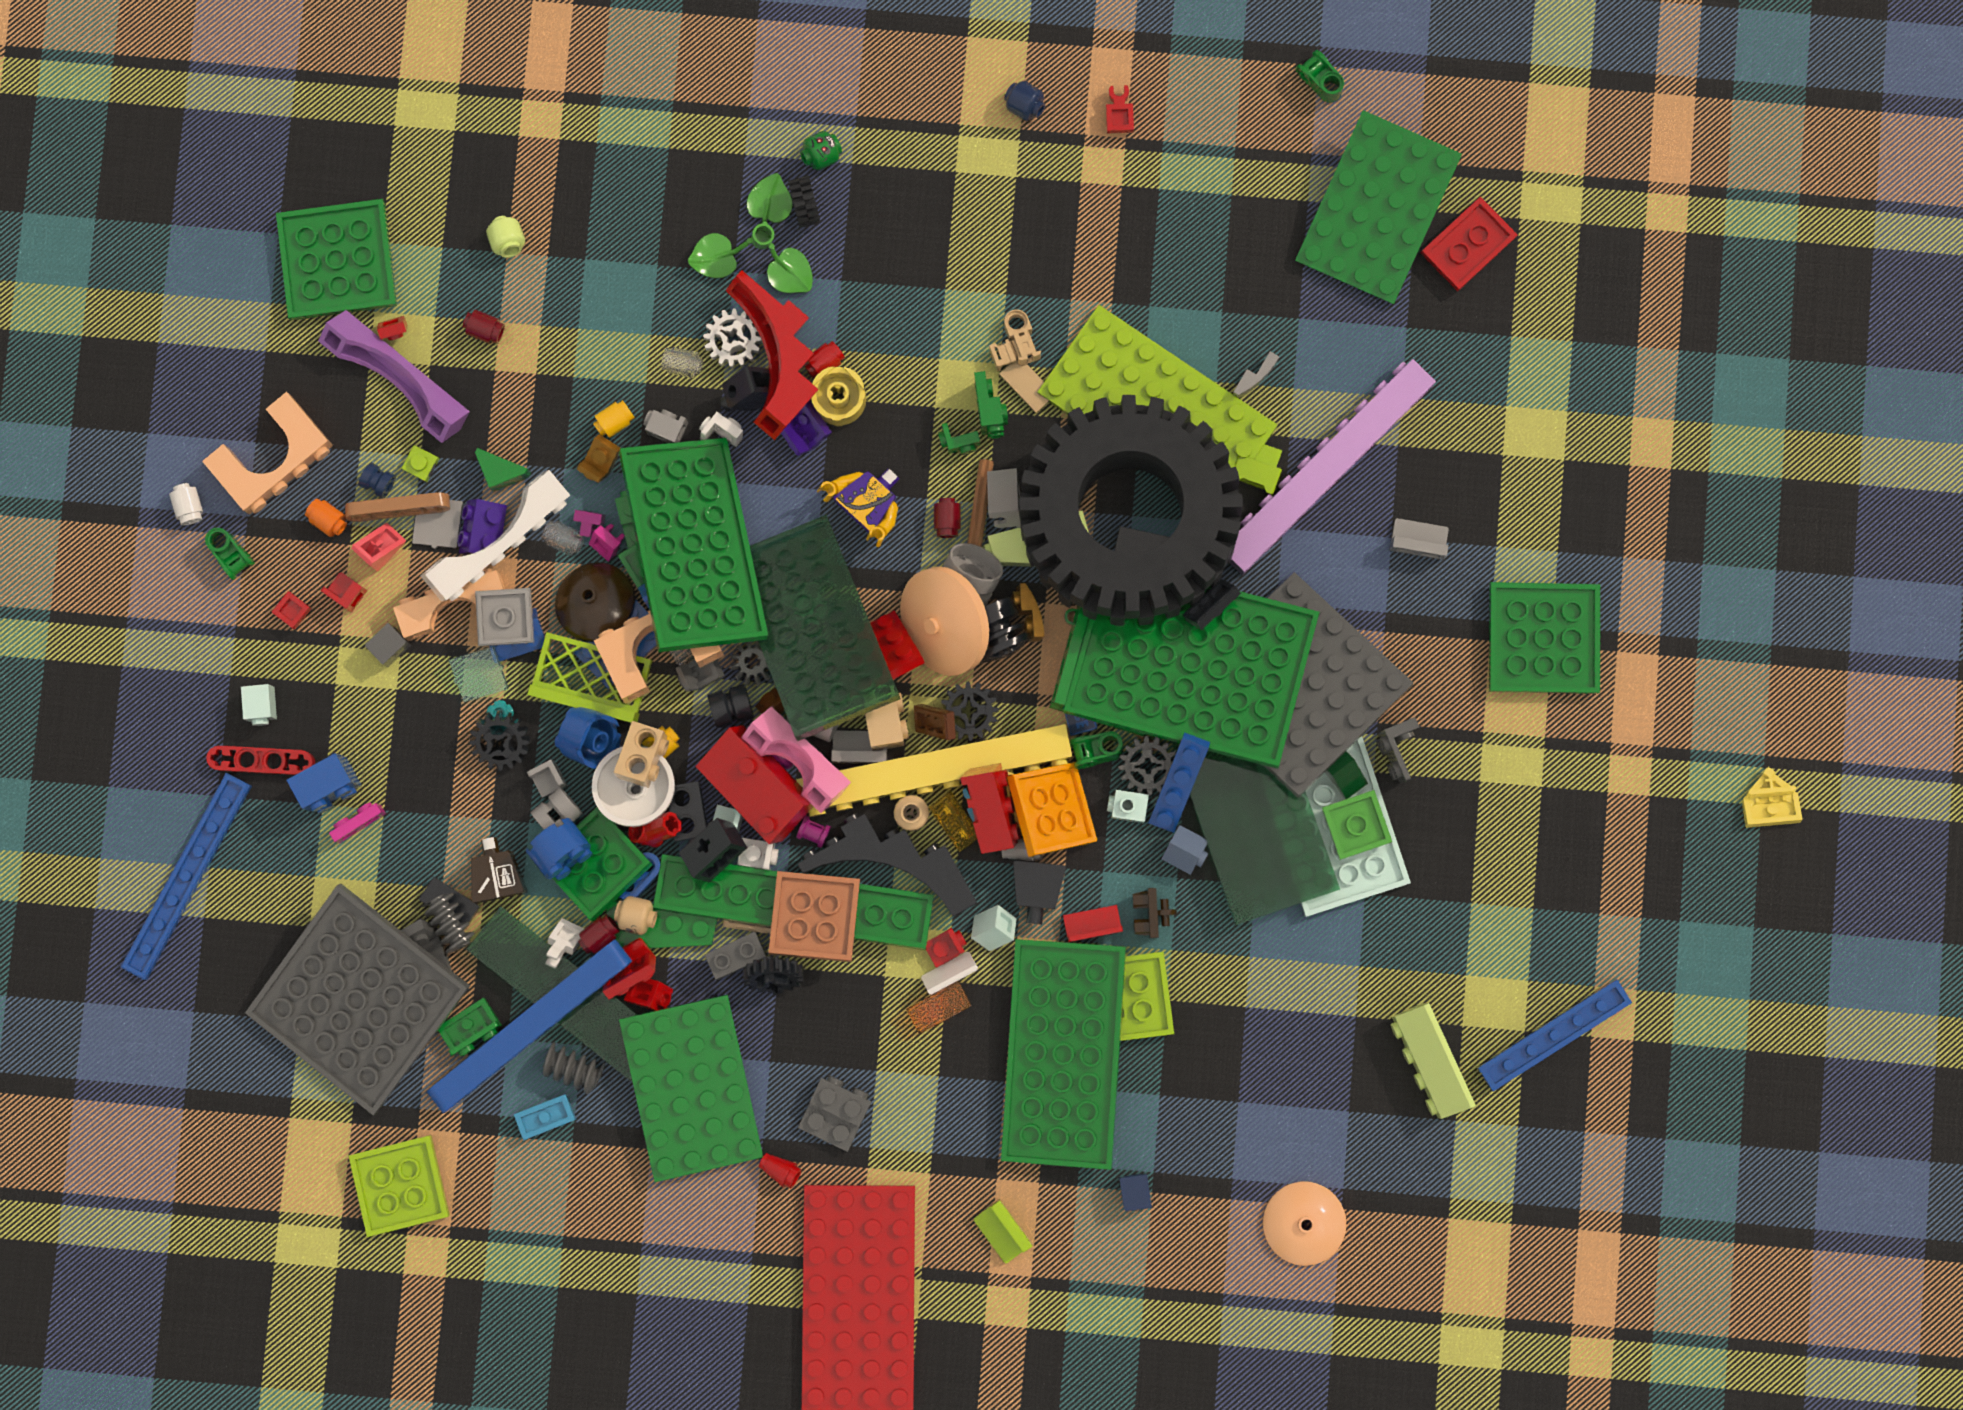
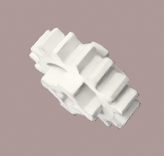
[703,308,763,369]

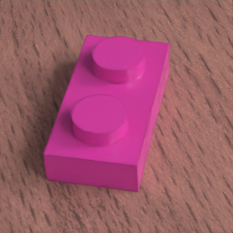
[329,802,386,843]

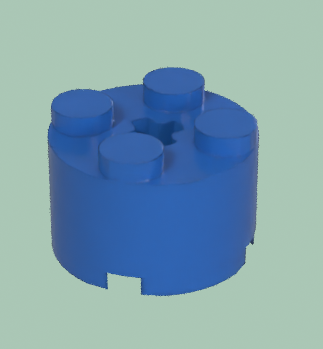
[555,707,621,769]
[526,818,593,881]

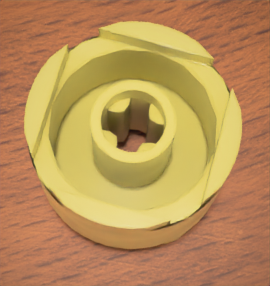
[811,367,866,427]

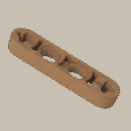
[345,492,450,522]

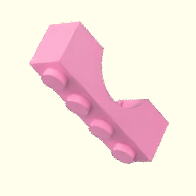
[741,707,851,813]

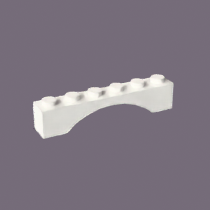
[420,470,570,601]

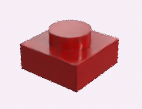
[377,316,408,341]
[272,591,312,630]

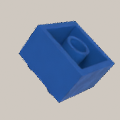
[287,753,362,814]

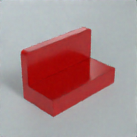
[1063,905,1123,943]

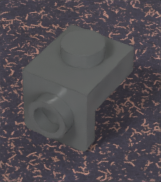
[676,660,725,692]

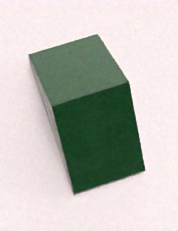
[1325,751,1368,799]

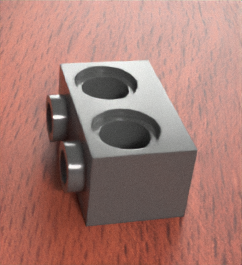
[704,932,768,980]

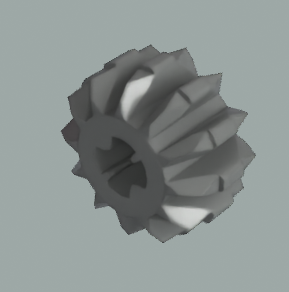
[730,640,776,686]

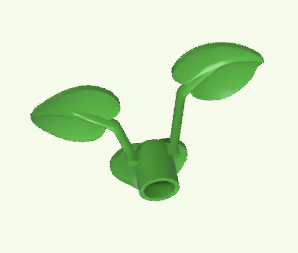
[688,173,813,293]

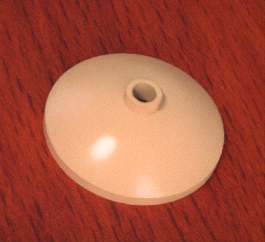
[1263,1181,1346,1266]

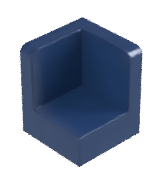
[1118,1173,1152,1211]

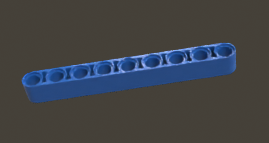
[426,939,632,1114]

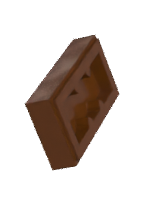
[914,704,956,740]

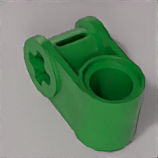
[1295,50,1344,103]
[205,528,255,580]
[1069,731,1123,769]

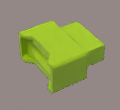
[1234,444,1282,496]

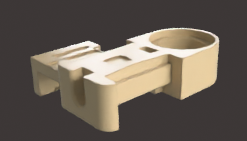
[989,310,1041,372]

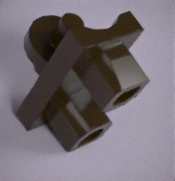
[1132,888,1177,939]

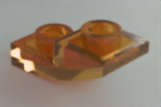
[906,982,971,1033]

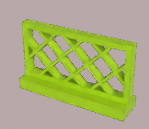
[527,632,652,723]

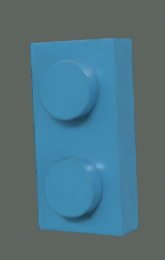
[513,1094,576,1140]

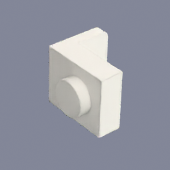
[699,412,743,447]

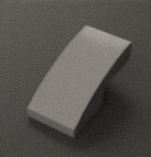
[1233,352,1279,398]

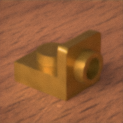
[577,434,621,483]

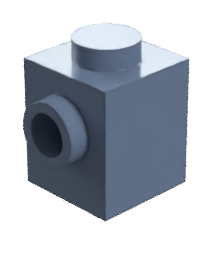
[1162,825,1209,875]

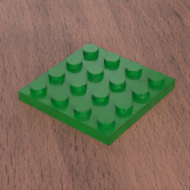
[276,199,397,320]
[1489,582,1600,694]

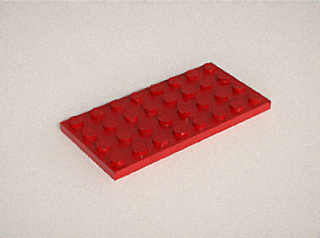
[802,1185,915,1410]

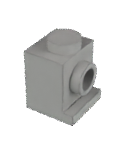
[643,409,688,443]

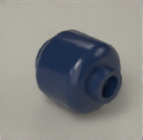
[1004,80,1045,121]

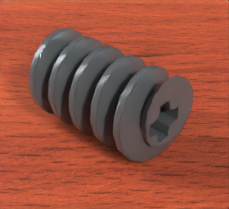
[421,893,475,955]
[543,1042,605,1095]

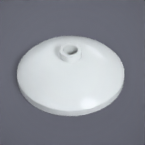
[592,745,675,827]

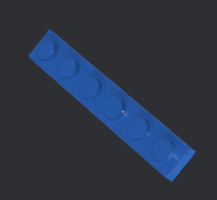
[1477,979,1632,1091]

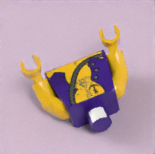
[817,468,899,547]

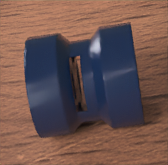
[358,462,396,499]

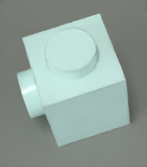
[241,684,277,726]
[1107,790,1149,823]

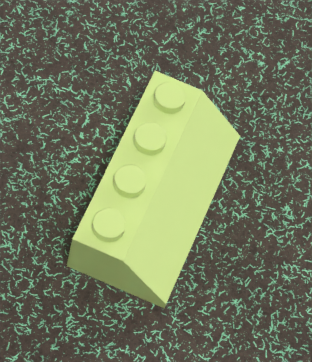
[1390,1003,1476,1119]

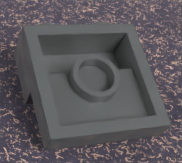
[798,1075,872,1152]

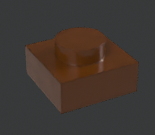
[755,687,790,714]

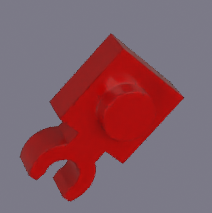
[1106,85,1134,134]

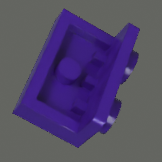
[781,401,832,456]
[457,499,507,555]

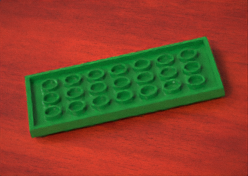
[619,438,768,652]
[1001,939,1126,1170]

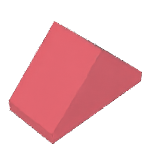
[351,523,406,571]

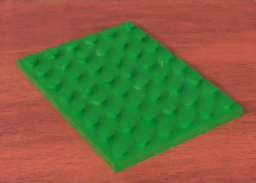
[1064,586,1320,769]

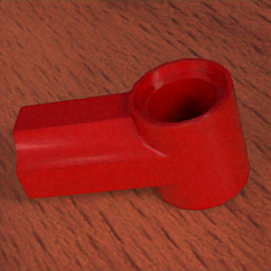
[628,812,682,848]

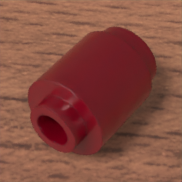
[462,309,505,344]
[934,498,961,538]
[578,914,620,954]

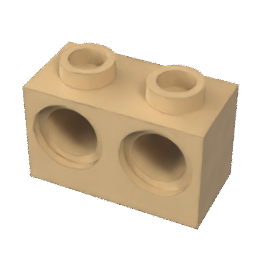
[614,721,669,788]

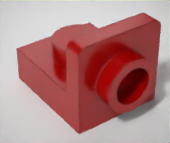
[926,927,967,968]
[624,979,673,1011]

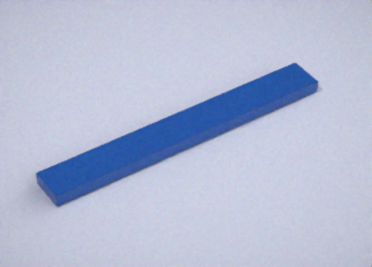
[120,773,252,980]

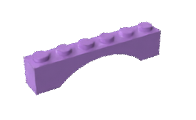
[318,310,470,443]

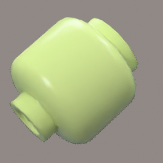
[486,216,525,258]

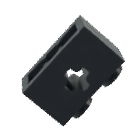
[679,818,747,882]

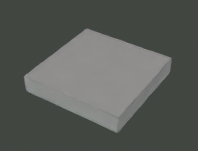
[475,588,534,647]

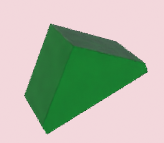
[475,448,531,492]

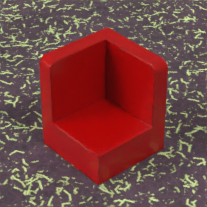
[320,572,368,612]

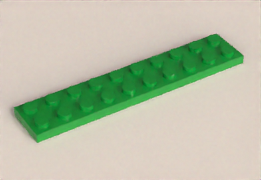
[653,854,934,951]

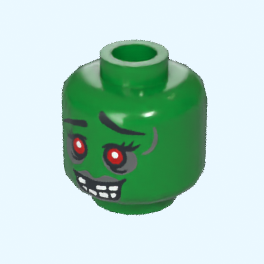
[800,131,842,171]

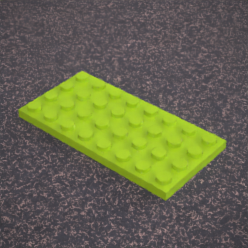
[1037,305,1278,481]

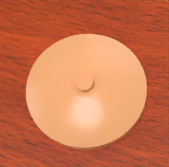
[900,567,989,676]

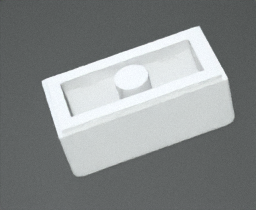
[921,952,978,995]

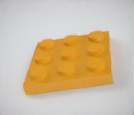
[1007,762,1097,857]

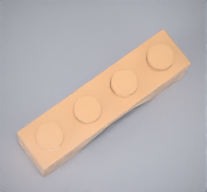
[393,569,506,641]

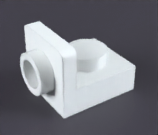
[737,838,779,870]

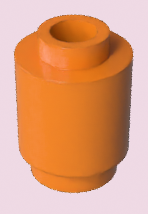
[305,499,347,537]

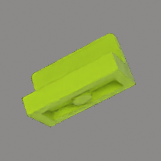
[974,1199,1032,1263]

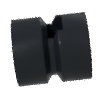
[707,684,754,728]

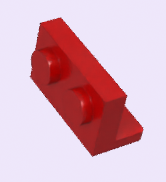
[602,938,656,1000]

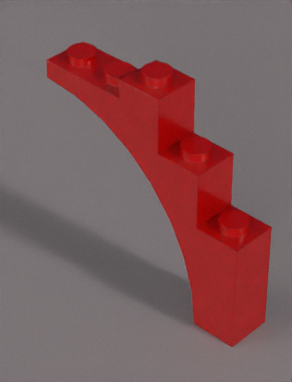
[725,270,819,440]

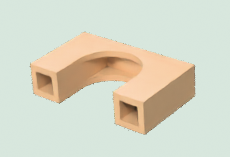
[202,392,333,515]
[594,610,724,704]

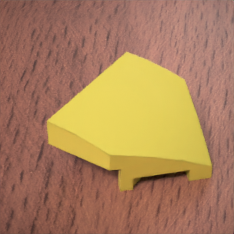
[1742,767,1803,828]

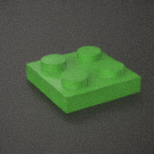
[1321,790,1392,860]

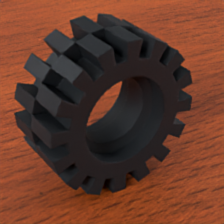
[788,175,821,228]

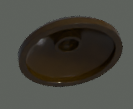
[555,562,635,642]

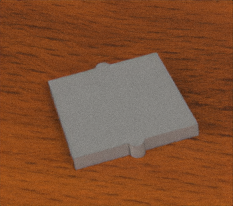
[412,500,463,549]

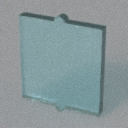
[449,646,509,702]

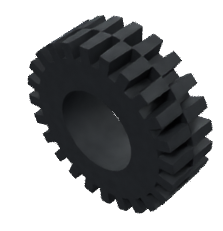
[1019,395,1243,626]

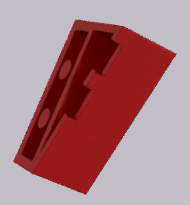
[960,763,1020,854]

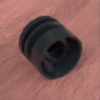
[980,597,1031,664]

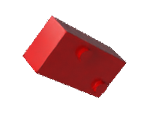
[695,725,814,844]

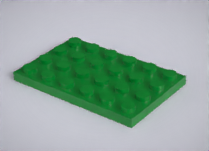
[1295,110,1462,305]
[619,994,763,1182]

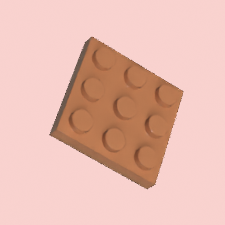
[768,871,860,962]

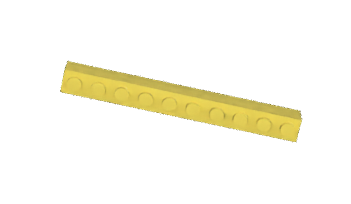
[796,724,1072,817]

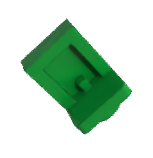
[938,423,980,455]

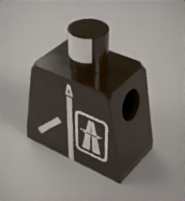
[471,837,528,904]

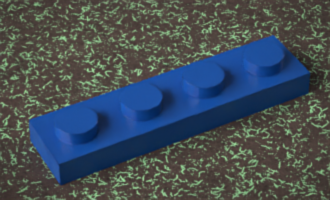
[1149,732,1210,833]

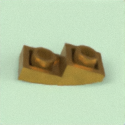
[1012,583,1045,642]

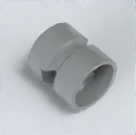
[531,787,583,830]

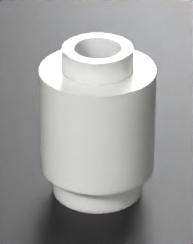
[169,483,203,525]

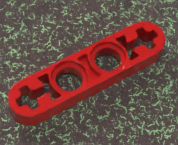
[206,746,315,775]

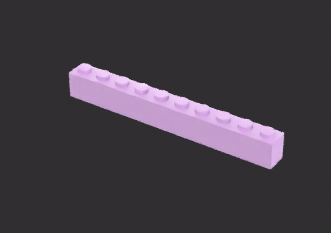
[1230,359,1436,576]

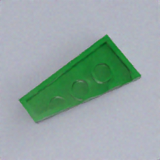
[606,898,718,948]

